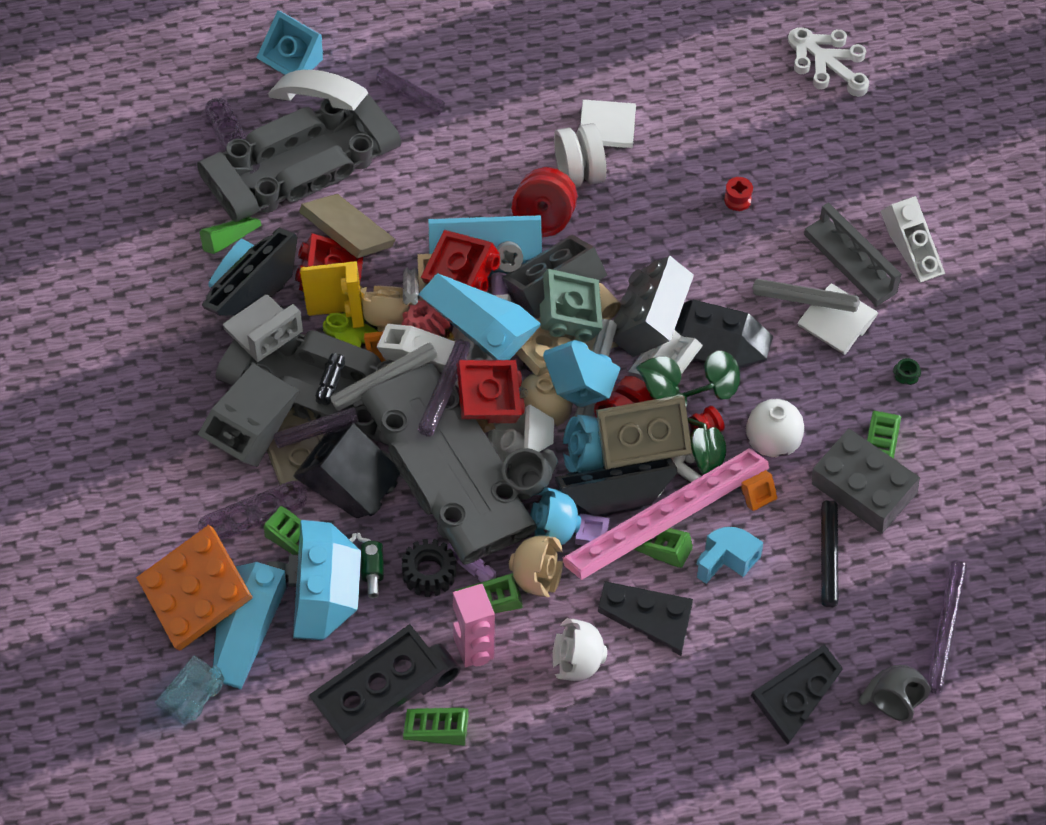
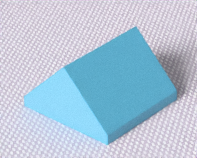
[256,10,323,75]

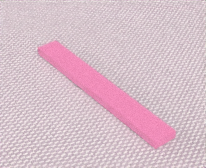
[563,448,769,580]

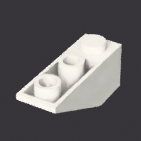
[880,196,945,283]
[377,324,474,373]

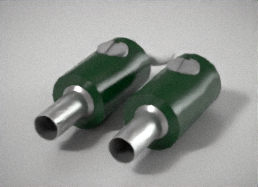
[349,533,384,598]

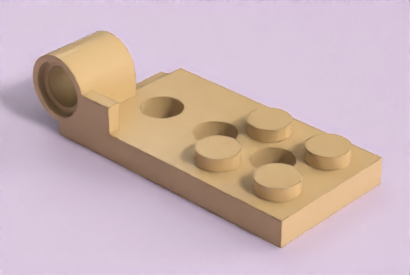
[516,283,621,376]

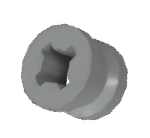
[496,241,523,272]

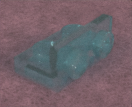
[155,655,224,727]

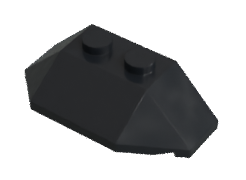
[202,227,298,316]
[674,299,773,369]
[555,458,678,516]

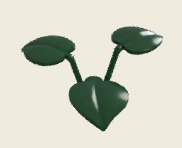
[636,351,740,476]

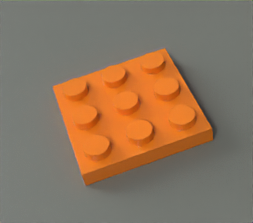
[136,525,253,651]

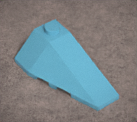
[419,273,541,360]
[212,562,287,689]

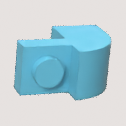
[696,527,764,584]

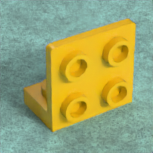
[300,261,364,328]

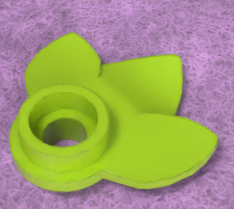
[323,313,378,348]

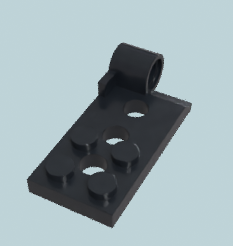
[309,624,461,745]

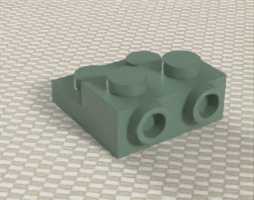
[539,269,603,342]

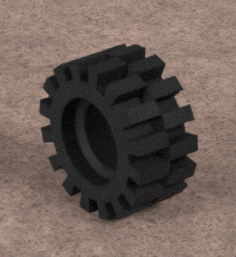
[402,539,456,597]

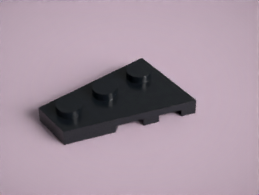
[598,581,693,656]
[751,644,843,745]

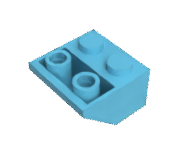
[543,340,621,408]

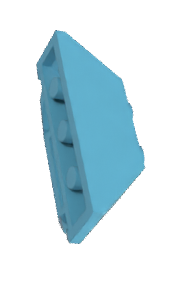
[293,520,361,640]

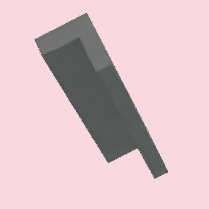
[804,202,902,307]

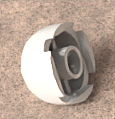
[746,399,804,457]
[553,618,607,681]

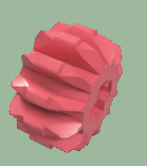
[401,299,451,336]

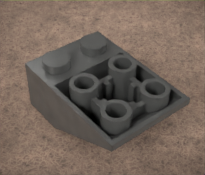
[197,364,300,467]

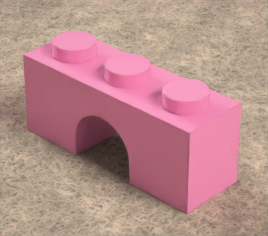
[453,583,495,667]

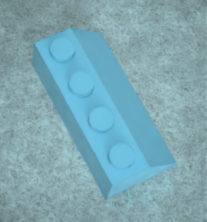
[428,215,542,277]

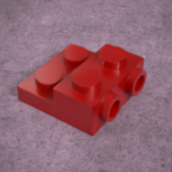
[420,230,500,292]
[295,233,363,291]
[456,360,525,423]

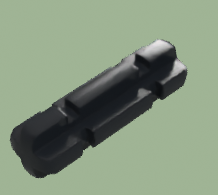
[315,353,345,405]

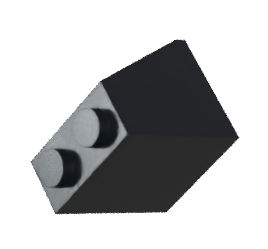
[293,423,400,518]

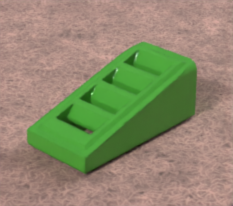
[199,217,262,254]
[867,411,901,459]
[264,506,301,555]
[633,528,693,568]
[455,573,523,613]
[403,708,469,746]

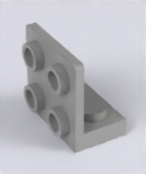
[223,295,303,362]

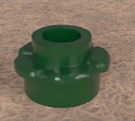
[893,358,921,385]

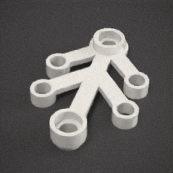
[788,28,869,97]

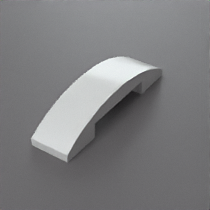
[268,70,368,111]

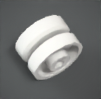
[554,123,607,187]

